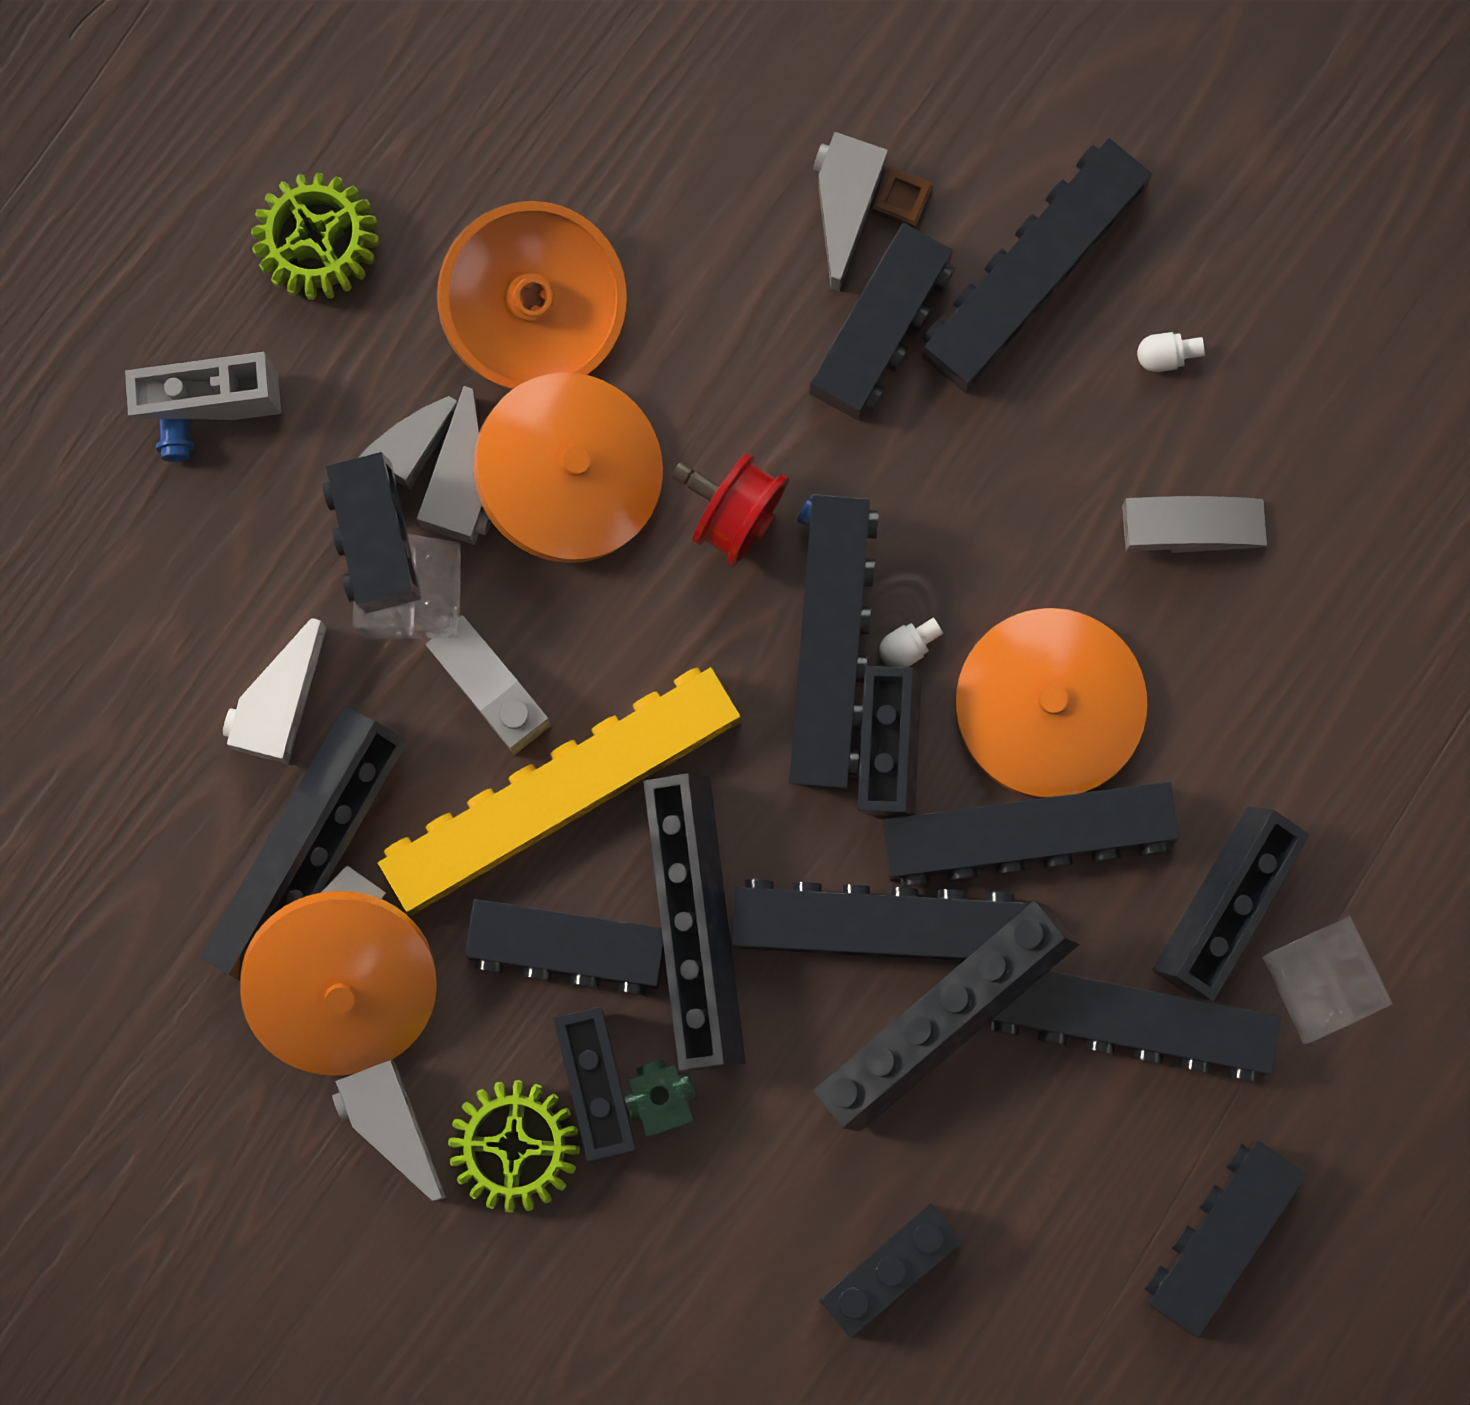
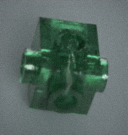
[623,1060,697,1137]

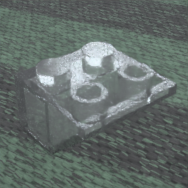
[353,534,461,639]
[1262,916,1392,1045]

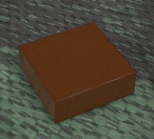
[872,166,934,229]

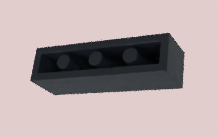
[810,223,955,421]
[1152,806,1310,1001]
[465,899,664,996]
[1144,1140,1307,1338]

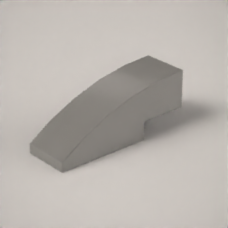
[358,396,457,490]
[1122,496,1267,553]

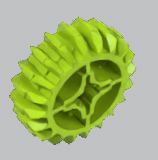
[251,172,379,300]
[448,1080,580,1213]

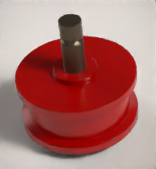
[671,452,789,567]

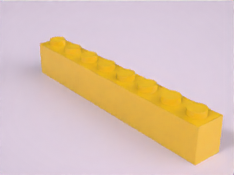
[378,667,741,916]

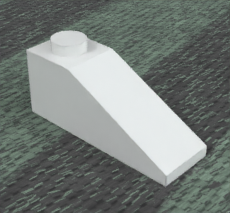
[223,618,326,764]

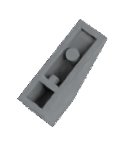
[813,132,888,292]
[125,352,281,420]
[417,386,492,545]
[425,615,551,755]
[332,1060,446,1201]

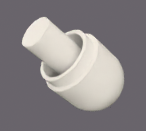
[1137,332,1205,372]
[879,617,944,667]

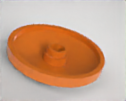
[437,201,627,390]
[473,373,663,563]
[955,608,1147,799]
[240,891,437,1076]

